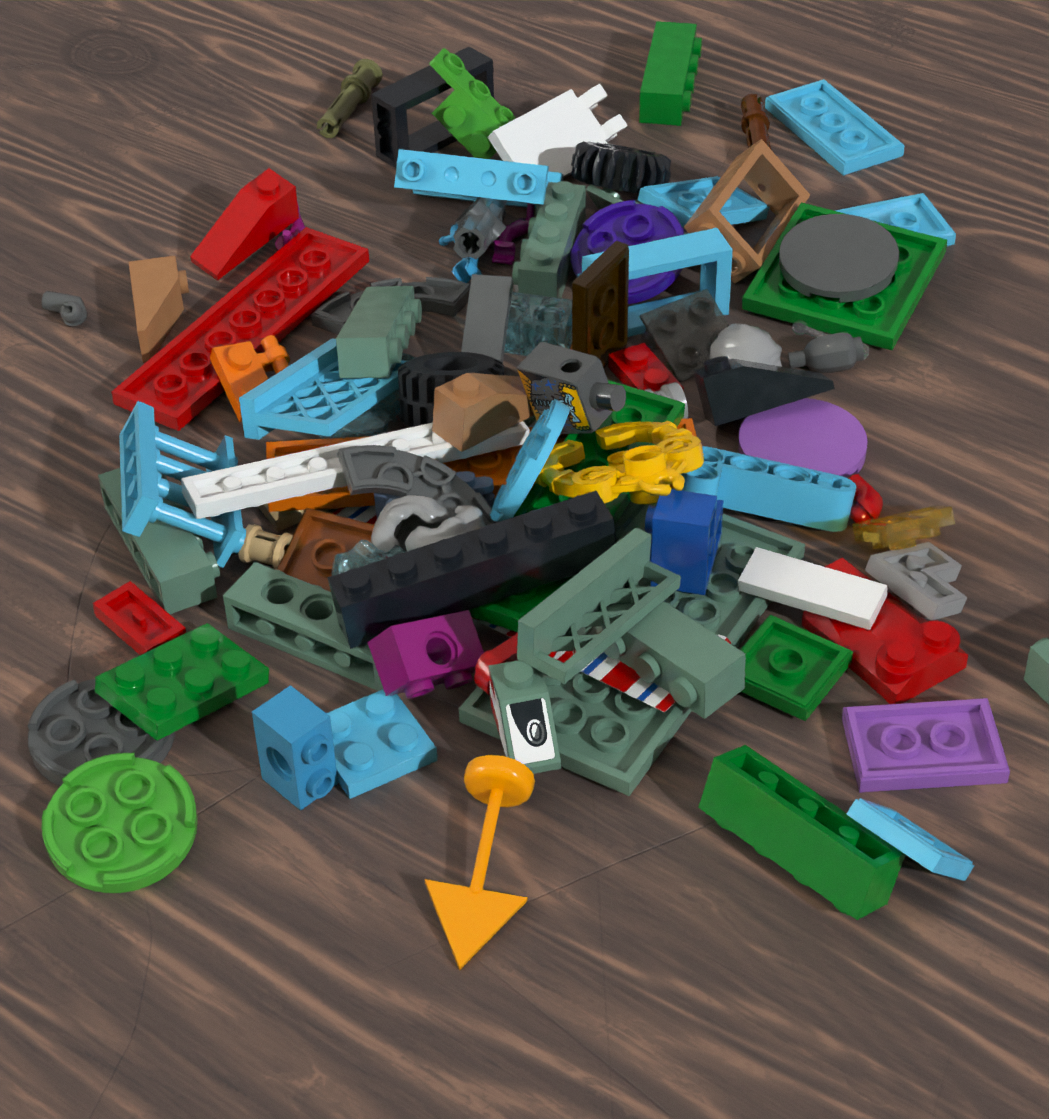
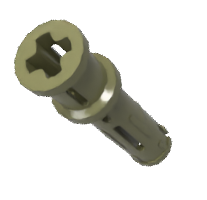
[317,59,383,138]

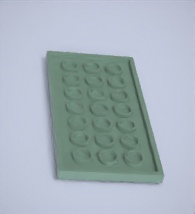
[459,502,805,796]

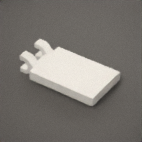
[487,84,628,178]

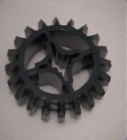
[571,141,671,193]

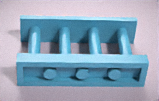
[394,149,563,209]
[119,401,246,568]

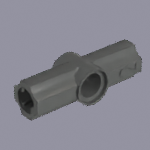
[453,197,507,259]

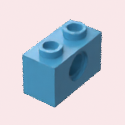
[252,685,338,811]

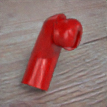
[848,474,883,527]

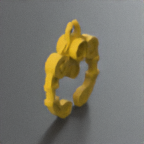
[535,421,704,504]

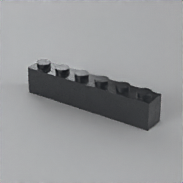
[327,491,616,649]

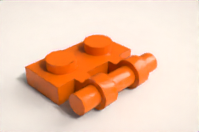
[210,335,290,422]

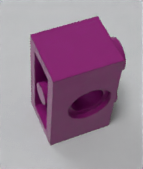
[367,610,484,699]

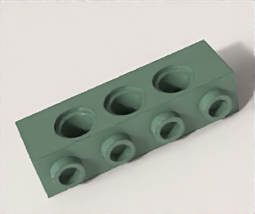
[223,562,383,691]

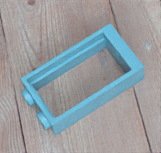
[577,228,733,337]

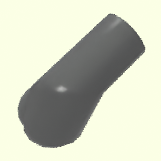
[42,291,88,327]

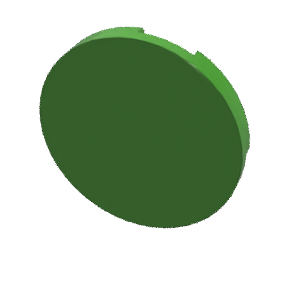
[41,753,198,893]

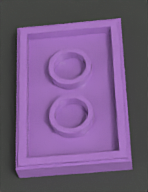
[842,698,1010,792]

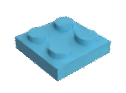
[327,689,437,799]

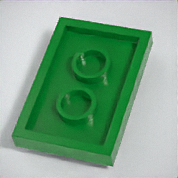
[95,623,269,741]

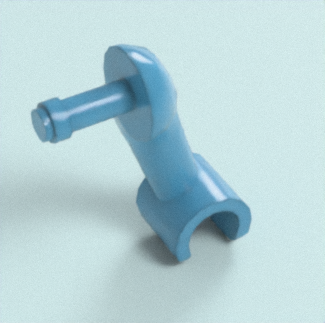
[439,224,483,283]

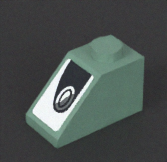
[489,660,561,774]

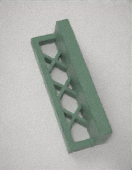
[517,528,681,684]

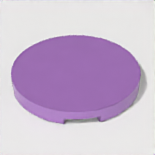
[738,398,868,478]

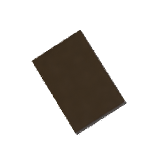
[572,241,629,369]

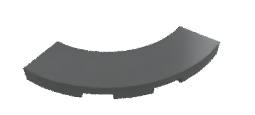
[311,277,471,334]
[337,445,497,525]

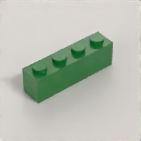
[639,21,702,126]
[698,745,906,920]

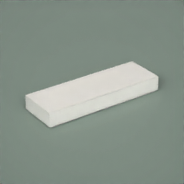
[738,547,887,630]

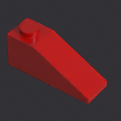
[190,168,299,281]

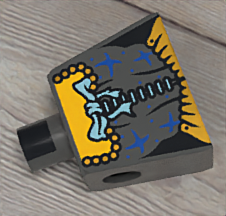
[517,342,626,434]

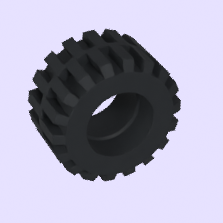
[398,352,504,427]

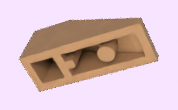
[129,256,189,363]
[432,373,534,452]

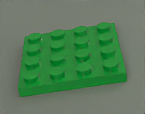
[742,202,947,350]

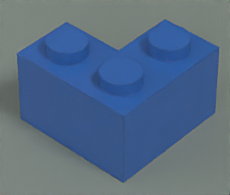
[645,489,724,595]

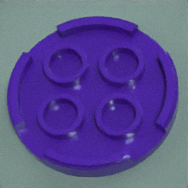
[570,200,684,304]

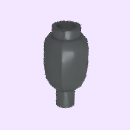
[788,332,864,373]

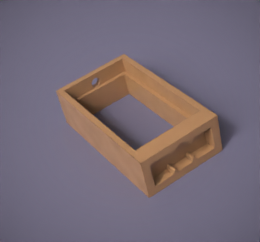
[684,139,810,284]

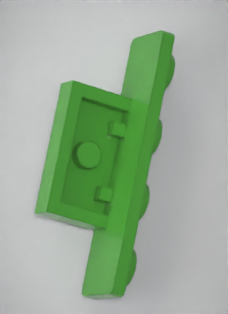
[430,48,516,159]

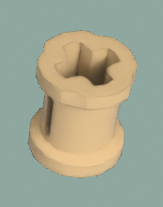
[238,524,294,569]

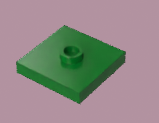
[740,615,853,722]

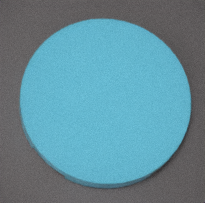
[489,399,570,522]

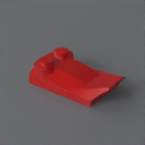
[802,557,968,704]

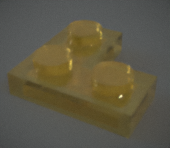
[852,506,955,550]

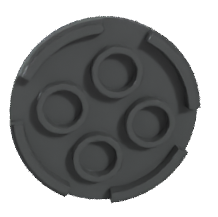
[779,214,899,303]
[28,679,175,786]

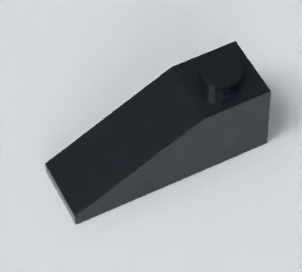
[693,356,835,426]

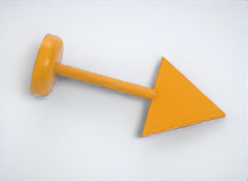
[425,755,535,971]

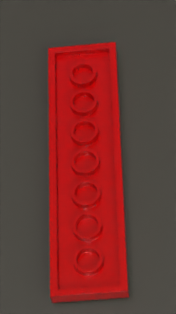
[111,227,369,431]

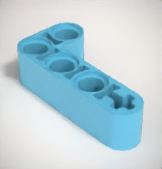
[681,446,857,532]

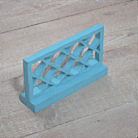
[239,338,407,440]

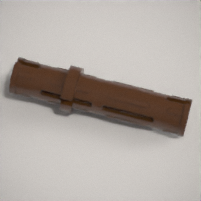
[741,94,771,149]

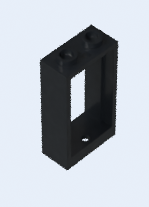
[371,47,495,168]

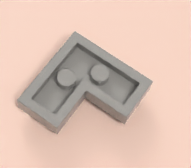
[865,542,967,621]

